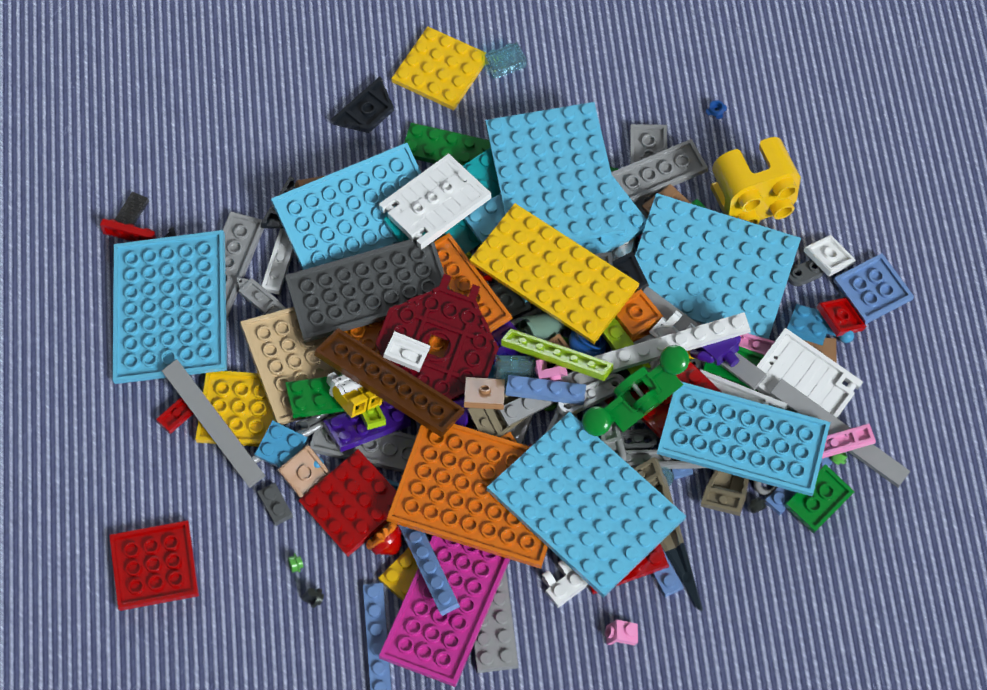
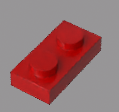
[156,397,194,434]

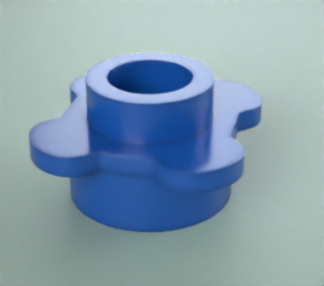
[706,100,727,119]

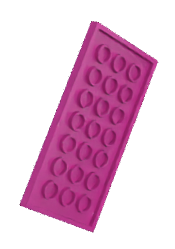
[379,536,510,687]

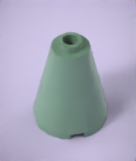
[515,313,568,341]

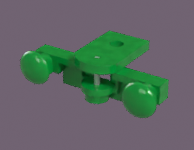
[582,345,691,436]

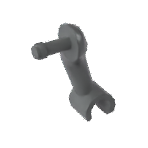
[296,413,330,434]

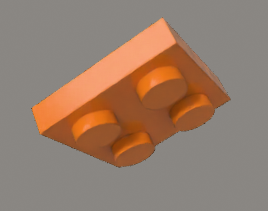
[615,289,664,338]

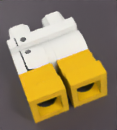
[326,372,383,418]

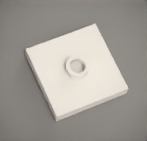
[804,235,856,277]

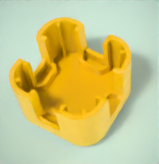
[710,137,801,224]

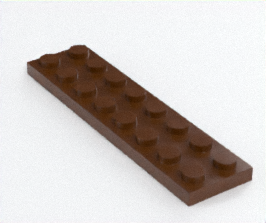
[314,328,465,437]

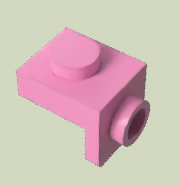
[535,359,568,381]
[605,620,638,646]

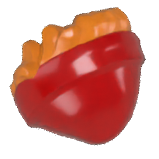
[366,522,402,555]

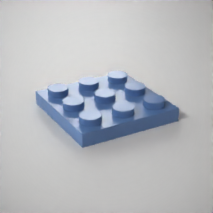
[834,253,914,325]

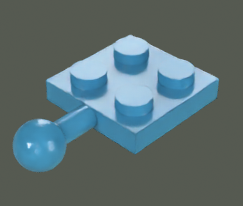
[787,304,854,346]
[255,420,324,468]

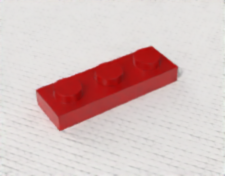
[100,219,157,242]

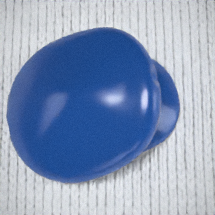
[569,330,608,357]

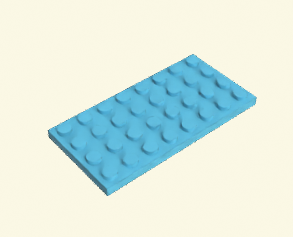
[657,382,831,496]

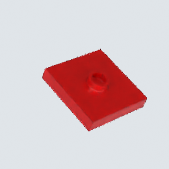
[816,297,866,337]

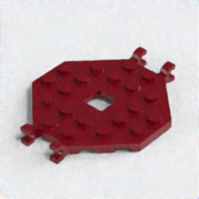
[376,274,499,409]

